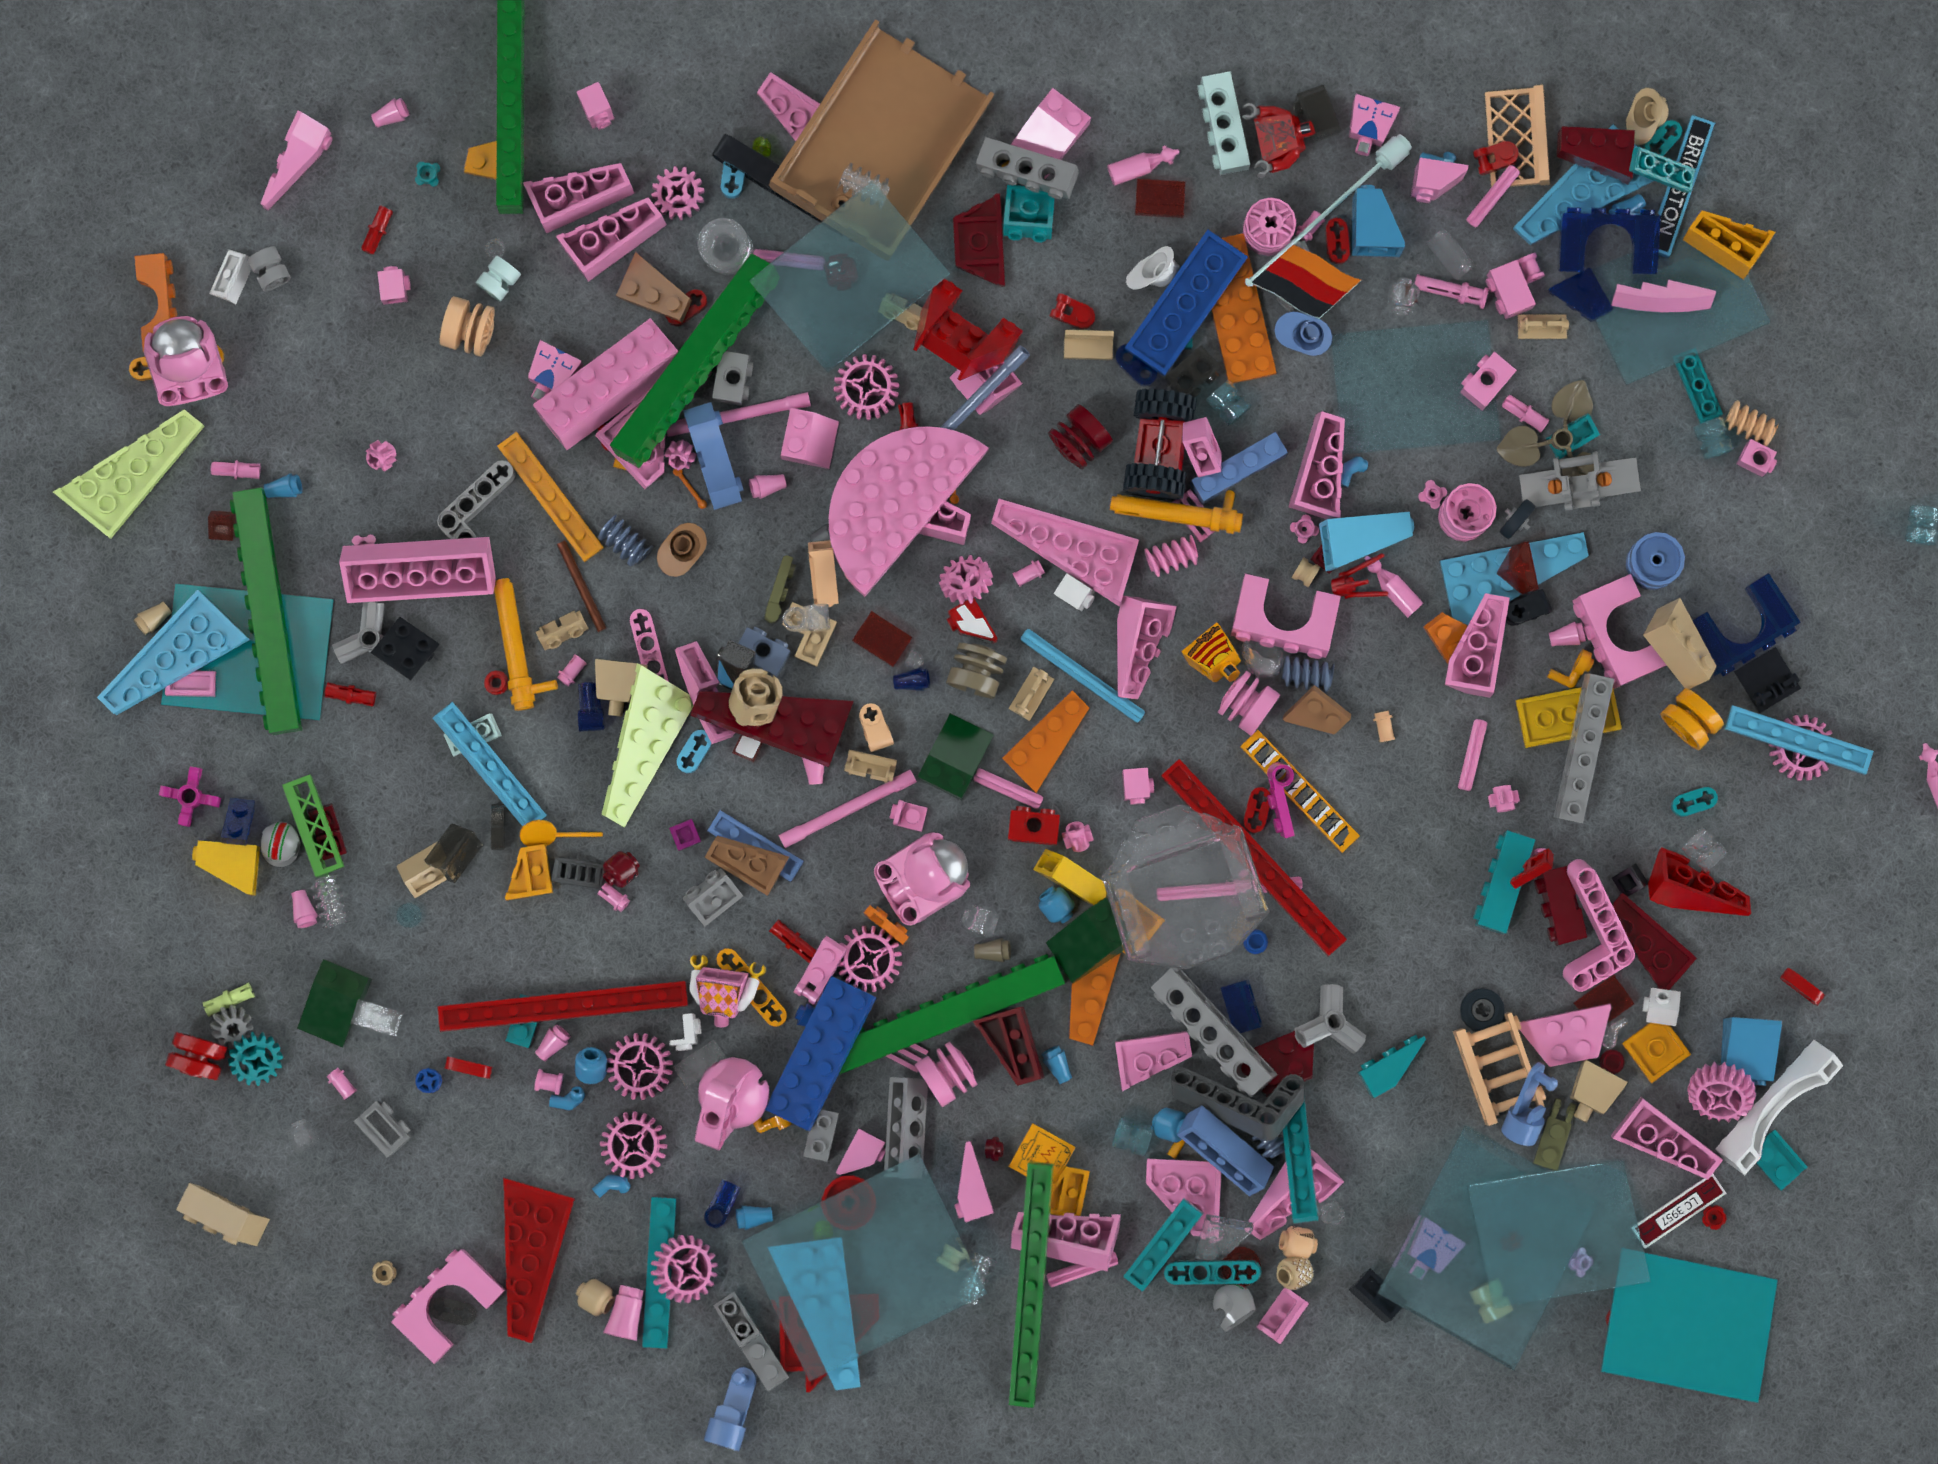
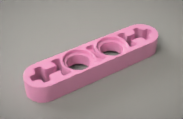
[630,609,669,682]

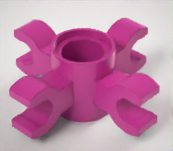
[159,766,221,827]

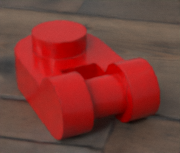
[1473,141,1519,175]
[1049,293,1095,329]

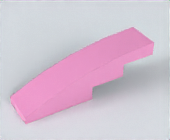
[1611,280,1716,312]
[675,641,735,744]

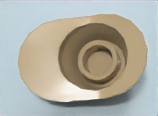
[1626,88,1668,146]

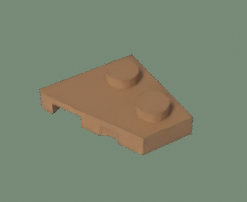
[1283,685,1351,735]

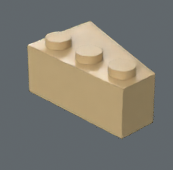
[1643,598,1716,689]
[176,1183,270,1246]

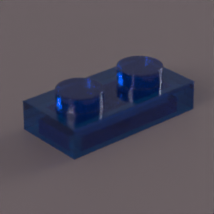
[221,798,255,846]

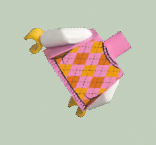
[689,955,766,1027]

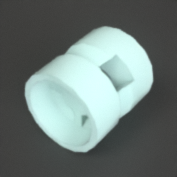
[475,256,521,302]

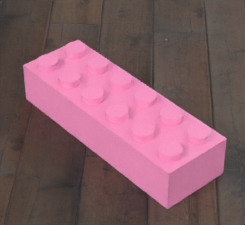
[533,318,678,450]
[339,537,496,603]

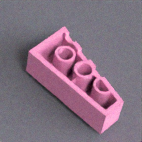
[523,163,635,234]
[556,198,667,282]
[919,502,971,545]

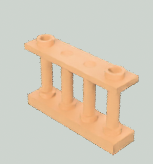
[1452,1012,1546,1126]

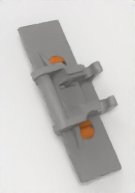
[1519,451,1641,511]

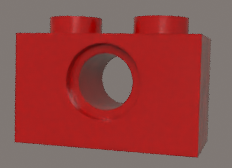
[1008,806,1060,846]

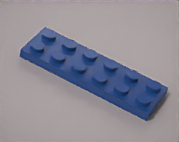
[1125,230,1248,377]
[765,976,876,1132]

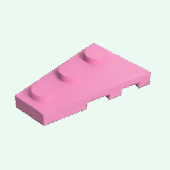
[1115,1031,1192,1091]

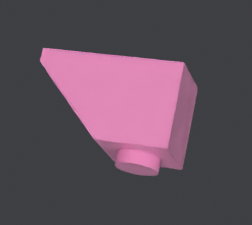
[836,1129,886,1175]

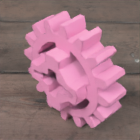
[652,166,705,220]
[939,555,993,604]

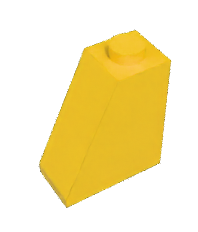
[192,840,260,896]
[1033,849,1109,905]

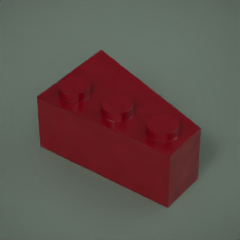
[1557,126,1635,185]
[1534,865,1588,946]
[973,1007,1045,1086]

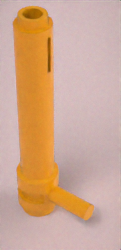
[1110,490,1243,534]
[494,578,558,711]

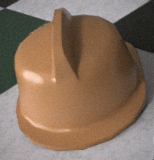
[657,523,707,577]

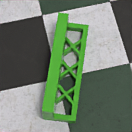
[282,774,344,878]

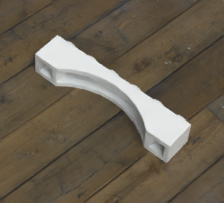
[1716,1040,1843,1175]

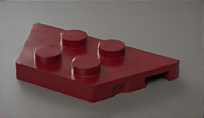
[953,193,1005,287]
[1231,1031,1314,1097]

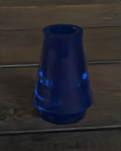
[893,667,930,691]

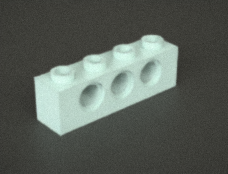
[1197,71,1250,175]

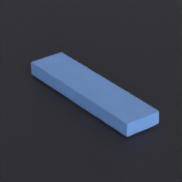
[707,810,804,882]

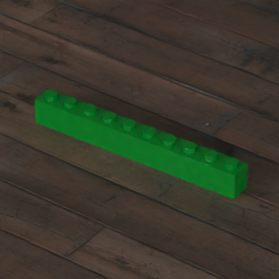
[496,0,524,214]
[610,253,780,468]
[230,487,302,735]
[838,954,1065,1075]

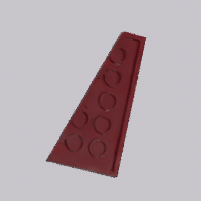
[690,691,854,767]

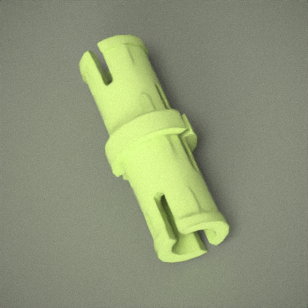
[203,983,255,1017]

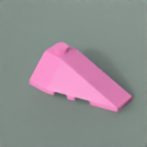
[261,111,332,210]
[1445,593,1510,698]
[1117,596,1177,699]
[1244,1150,1344,1240]

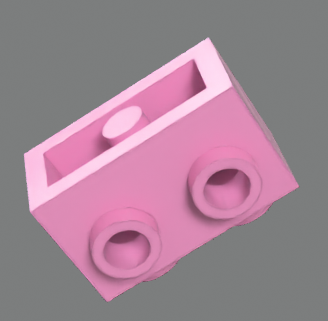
[1486,260,1536,319]

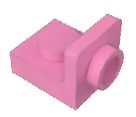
[890,800,928,832]

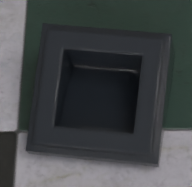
[1612,863,1648,897]

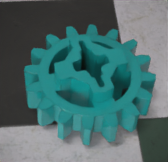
[228,1032,283,1086]

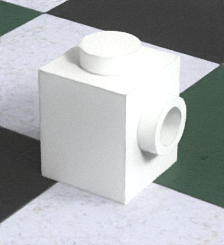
[1054,573,1095,611]
[1642,988,1681,1026]

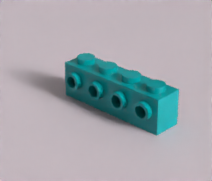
[1473,830,1536,934]

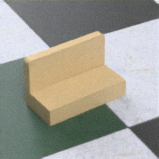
[1064,330,1114,360]
[397,842,457,898]

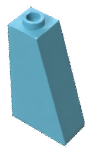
[1319,512,1414,571]

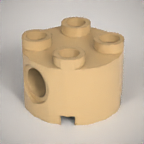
[729,669,783,726]

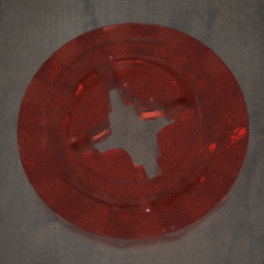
[1221,1247,1261,1286]

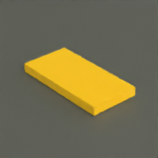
[1515,687,1622,748]

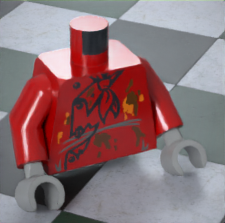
[1242,103,1315,178]

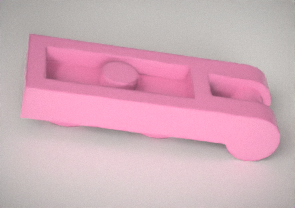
[794,936,847,1006]

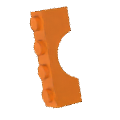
[135,253,177,352]

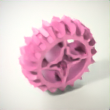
[834,354,899,420]
[1769,715,1832,781]
[838,926,902,992]
[606,1033,673,1100]
[1688,1061,1756,1123]
[600,1112,667,1179]
[651,1235,718,1303]

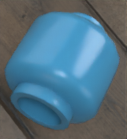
[1038,886,1075,923]
[575,1047,607,1084]
[1152,1107,1186,1143]

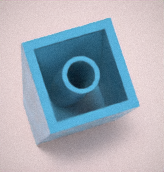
[1351,185,1405,257]
[1721,1017,1782,1086]

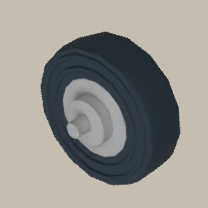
[1499,499,1536,539]

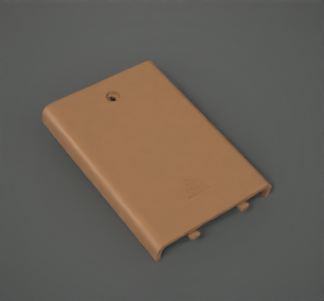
[769,19,994,260]

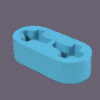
[721,162,744,198]
[677,730,712,773]

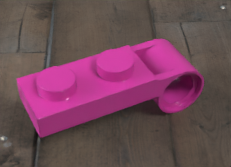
[1267,762,1295,838]

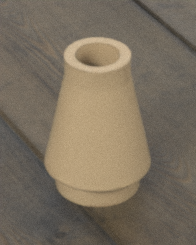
[134,602,172,635]

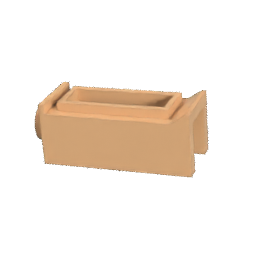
[808,540,839,608]

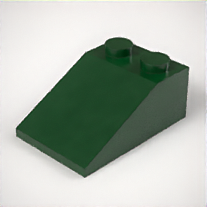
[918,713,994,801]
[1046,898,1135,984]
[297,959,372,1048]

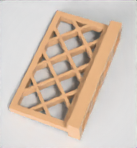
[1485,85,1550,188]

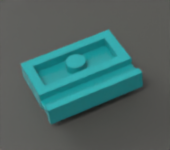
[1756,1130,1808,1191]

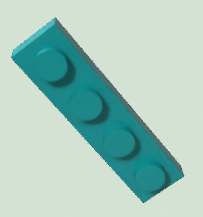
[1123,1198,1203,1292]

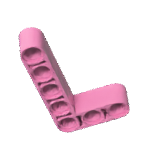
[1563,859,1635,992]

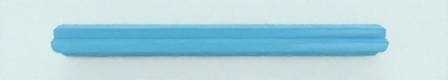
[1020,629,1145,723]

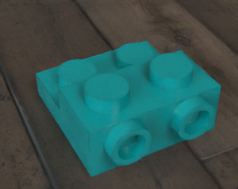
[1003,185,1055,243]

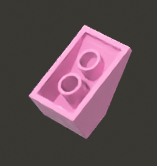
[1011,88,1091,179]
[954,1141,994,1222]

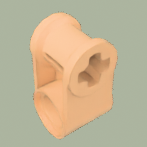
[859,703,894,752]

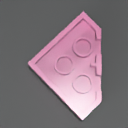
[595,390,665,489]
[1146,1159,1221,1237]

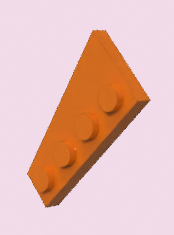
[1002,690,1089,793]
[1069,953,1121,1046]

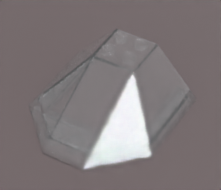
[1102,804,1270,970]

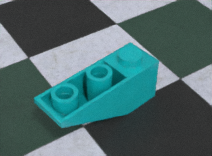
[1357,1035,1426,1098]

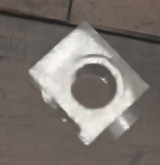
[961,904,1000,939]

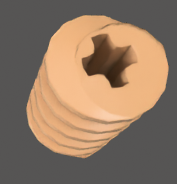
[1723,400,1779,447]

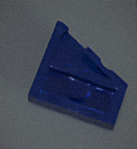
[1548,267,1613,322]

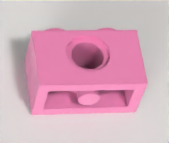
[577,82,614,129]
[1460,352,1517,411]
[1182,417,1222,477]

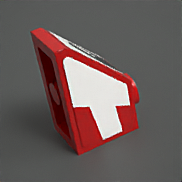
[946,598,998,644]

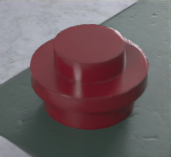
[1599,1050,1625,1074]
[985,1137,1004,1162]

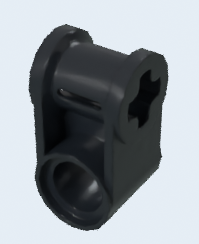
[1506,589,1553,626]

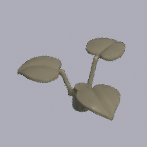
[1497,380,1594,477]

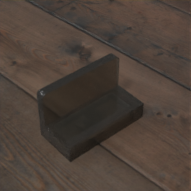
[424,823,483,883]

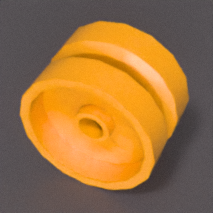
[1660,688,1724,750]

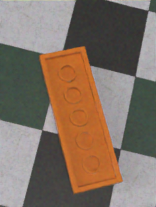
[1196,233,1276,385]

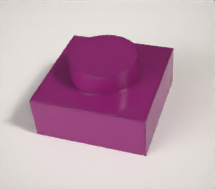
[669,819,701,851]

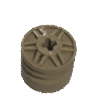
[946,643,1007,699]

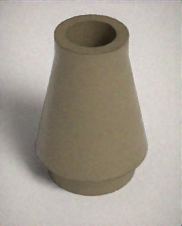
[974,938,1011,962]

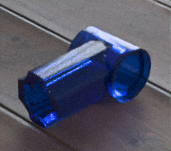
[578,682,604,732]
[704,1179,741,1229]

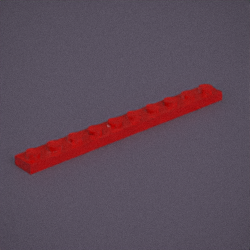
[1161,759,1347,957]
[438,981,688,1032]

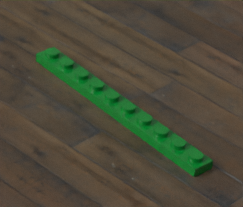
[1009,1161,1054,1408]

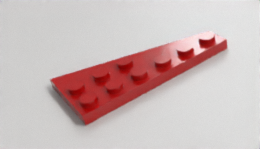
[503,1178,575,1343]

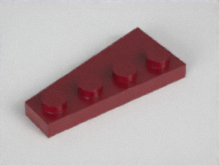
[1612,893,1697,990]

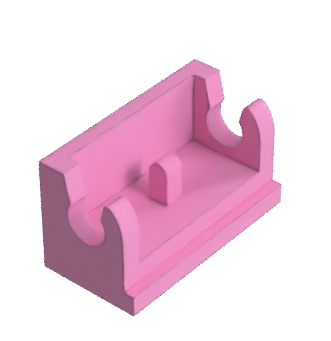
[1257,1287,1309,1344]

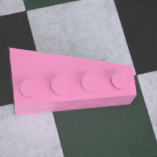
[1288,411,1345,519]
[1611,1097,1723,1180]
[1011,1212,1121,1271]

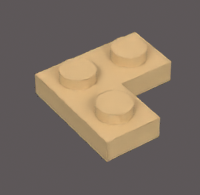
[782,602,837,667]

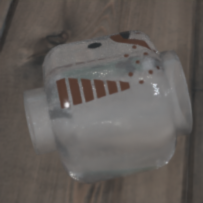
[1387,278,1420,316]

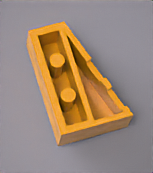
[1683,210,1776,280]

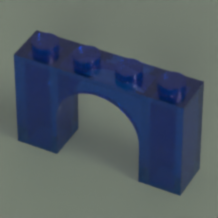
[1558,207,1661,274]
[1693,573,1801,677]

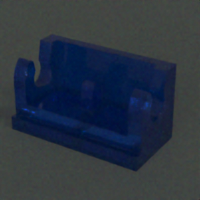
[1221,979,1263,1033]

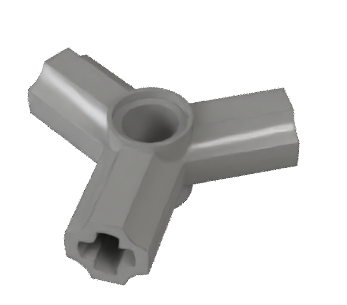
[332,602,385,665]
[1294,984,1367,1054]

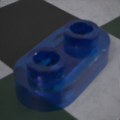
[1115,344,1158,386]

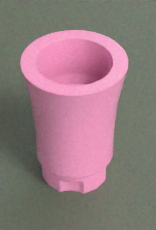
[603,1285,644,1341]

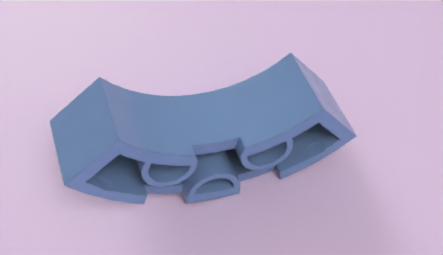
[683,402,744,510]

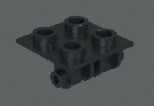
[371,617,440,681]
[1734,647,1801,713]

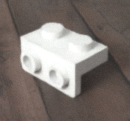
[670,1013,701,1051]

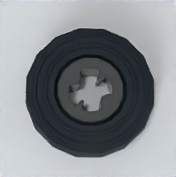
[1460,988,1505,1031]

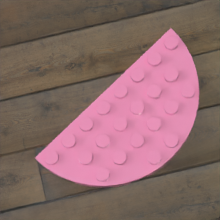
[829,427,989,597]

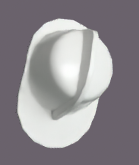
[1126,246,1180,290]

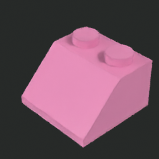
[1411,158,1468,203]
[950,361,1022,415]
[781,408,839,469]

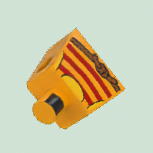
[1181,622,1241,682]

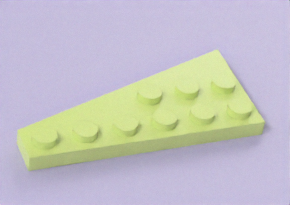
[53,410,205,539]
[602,663,694,827]

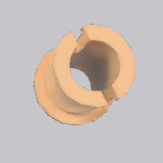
[1373,711,1395,742]

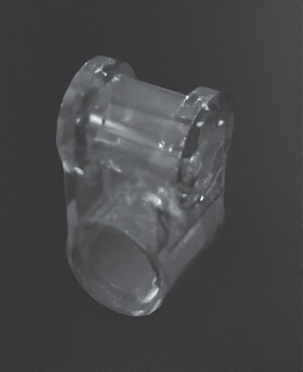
[783,604,831,632]

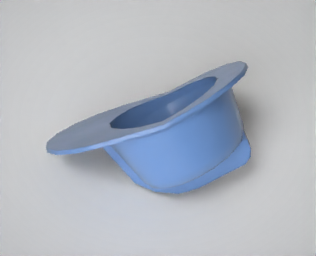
[1275,311,1332,356]

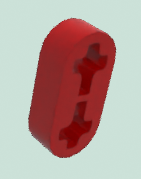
[1325,218,1350,265]
[665,289,707,326]
[1243,787,1271,833]
[1780,968,1825,1006]
[444,1056,493,1079]

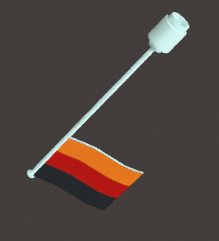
[1245,134,1412,319]

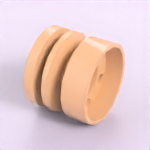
[440,296,495,357]

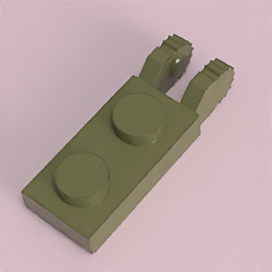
[764,555,796,624]
[1533,1098,1576,1171]

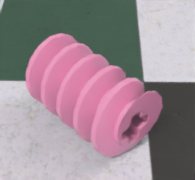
[1144,535,1198,577]

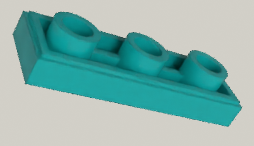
[1629,147,1695,193]
[1672,348,1724,424]

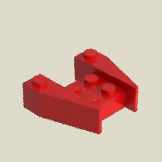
[913,277,1023,381]

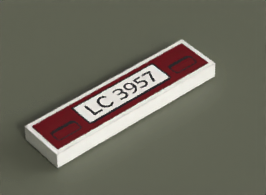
[1630,1174,1727,1249]

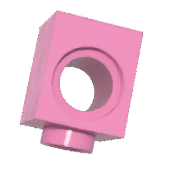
[1736,439,1777,477]

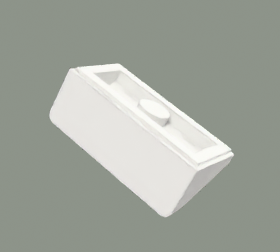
[209,250,251,304]

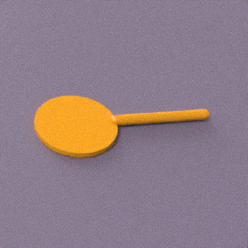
[520,820,603,847]

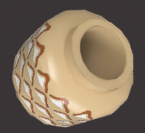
[1276,1257,1314,1290]

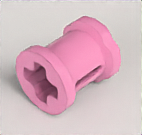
[1517,253,1545,284]
[534,1069,564,1095]

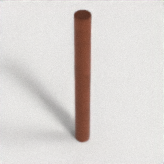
[557,541,607,633]

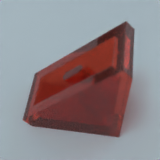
[1496,541,1539,594]

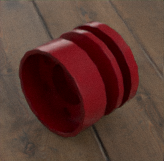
[1048,404,1113,470]

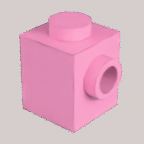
[378,266,411,305]
[1122,768,1154,805]

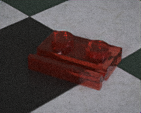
[1135,179,1185,218]
[852,611,912,667]
[1573,975,1635,1023]

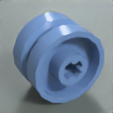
[1626,532,1685,590]

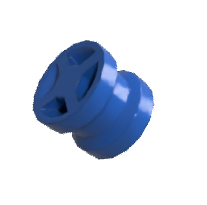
[415,1068,442,1093]

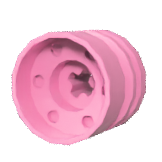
[1243,198,1296,256]
[1438,483,1497,542]
[1218,671,1281,736]
[914,1041,978,1107]

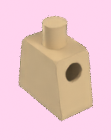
[595,659,648,717]
[1570,1060,1628,1123]

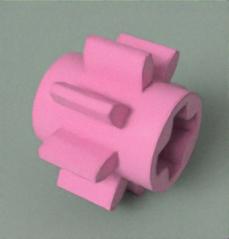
[664,439,697,470]
[366,440,396,471]
[1488,785,1520,813]
[1062,821,1094,852]

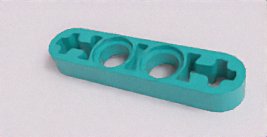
[1164,1260,1262,1285]

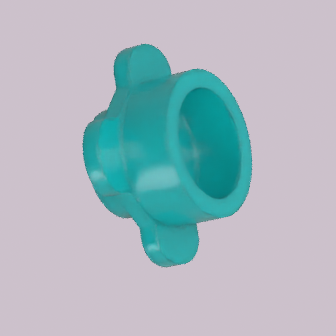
[415,161,441,187]

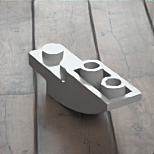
[713,1292,789,1391]

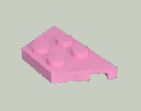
[1520,1003,1611,1067]

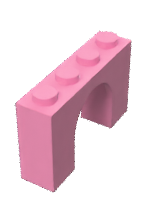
[1230,574,1341,659]
[1573,574,1667,689]
[391,1249,506,1364]

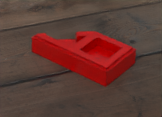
[1510,848,1554,889]

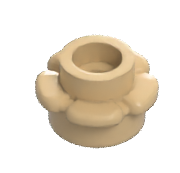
[372,1261,397,1285]

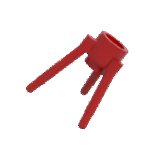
[1331,553,1389,599]

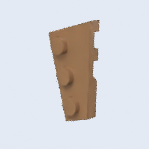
[616,252,692,323]
[705,835,789,896]

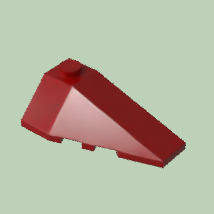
[1648,847,1751,916]

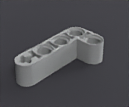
[437,460,515,539]

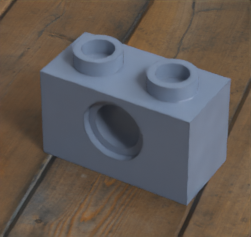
[733,627,791,678]

